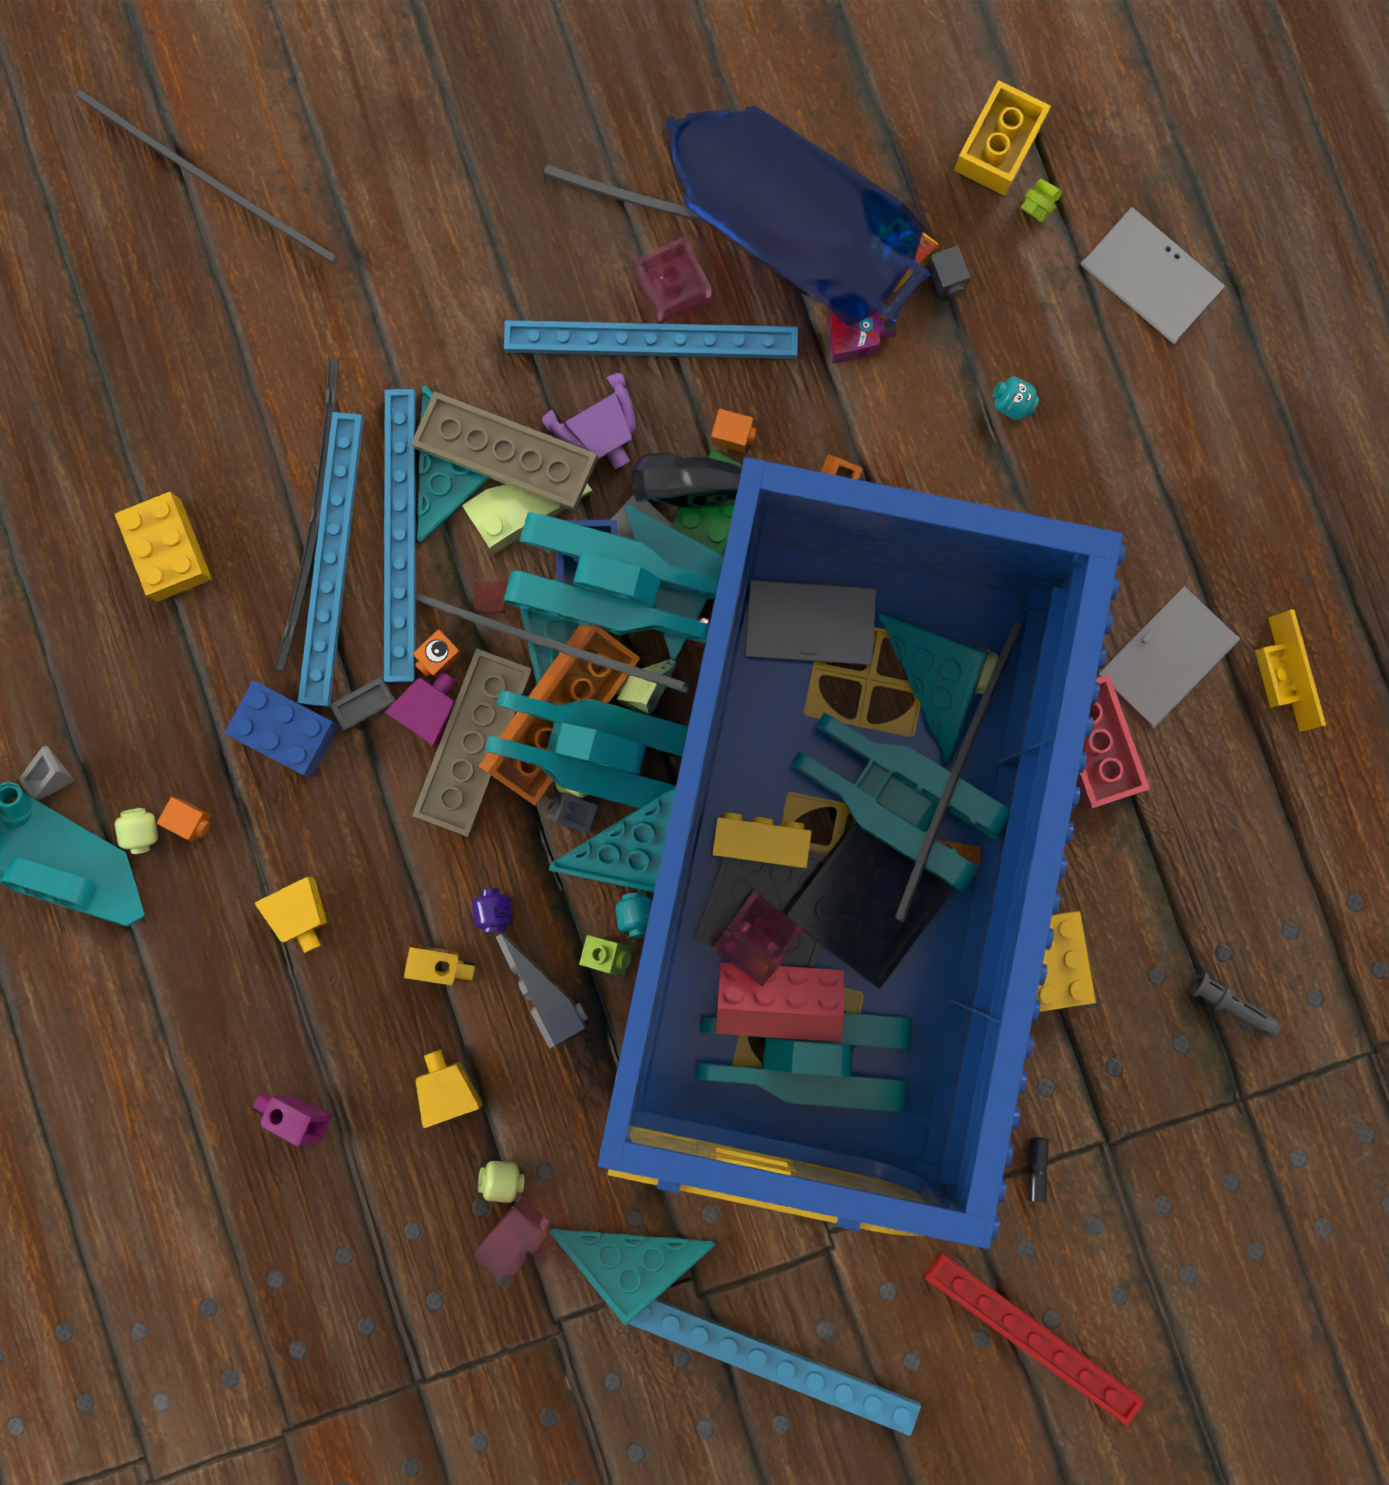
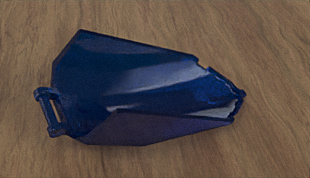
[665,105,931,327]

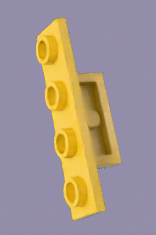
[1255,609,1326,732]

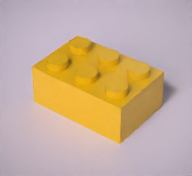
[954,80,1051,196]
[115,492,212,602]
[710,812,811,868]
[1036,911,1096,1012]

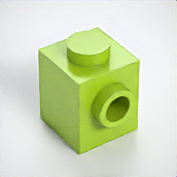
[579,935,632,976]

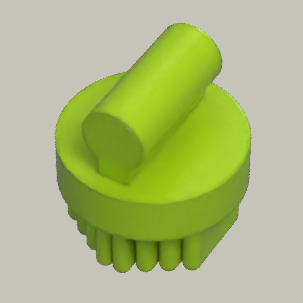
[1020,178,1062,222]

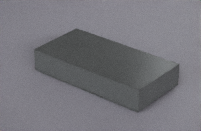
[330,676,396,732]

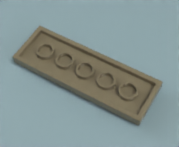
[411,391,598,511]
[412,648,533,837]

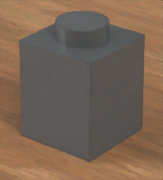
[927,245,971,297]

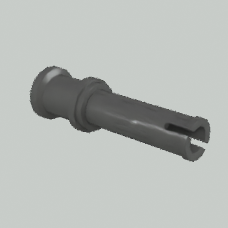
[1190,971,1282,1039]

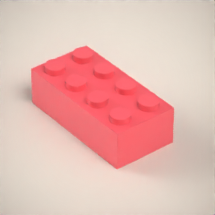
[1076,674,1150,810]
[716,962,844,1042]

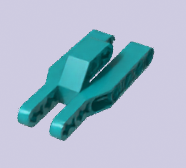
[503,512,719,643]
[484,690,688,808]
[791,713,1010,892]
[696,1013,912,1112]

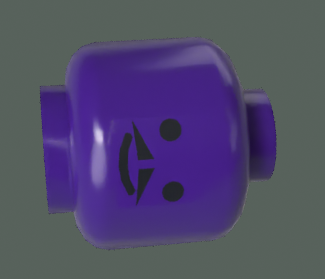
[472,888,513,933]

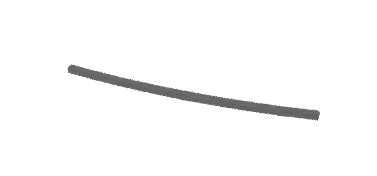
[76,90,339,265]
[544,164,853,246]
[274,357,339,671]
[416,593,689,693]
[895,622,1022,922]

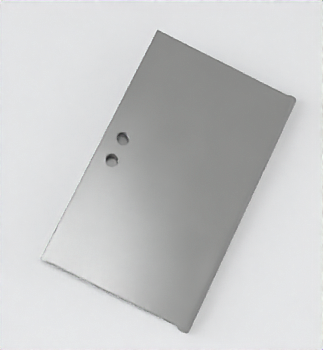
[1080,207,1225,344]
[746,580,877,665]
[1098,586,1240,728]

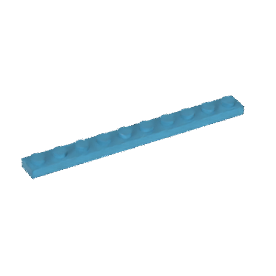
[504,320,798,359]
[384,389,416,683]
[298,412,364,707]
[629,1298,921,1436]

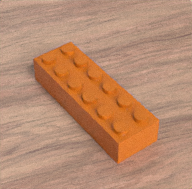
[479,624,640,806]

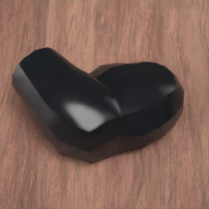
[631,452,742,509]

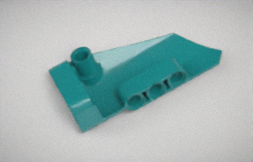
[0,782,145,927]

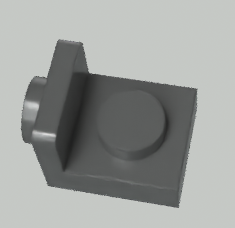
[547,791,598,834]

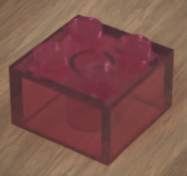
[633,236,712,324]
[712,891,804,986]
[473,1197,549,1281]

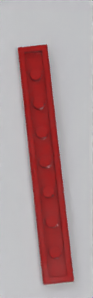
[923,1251,1145,1427]

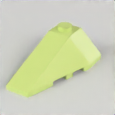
[462,483,593,554]
[616,659,677,716]

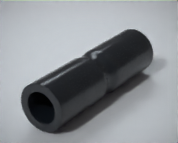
[1028,1137,1049,1202]

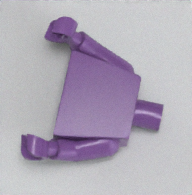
[542,373,636,470]

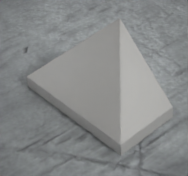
[19,746,75,801]

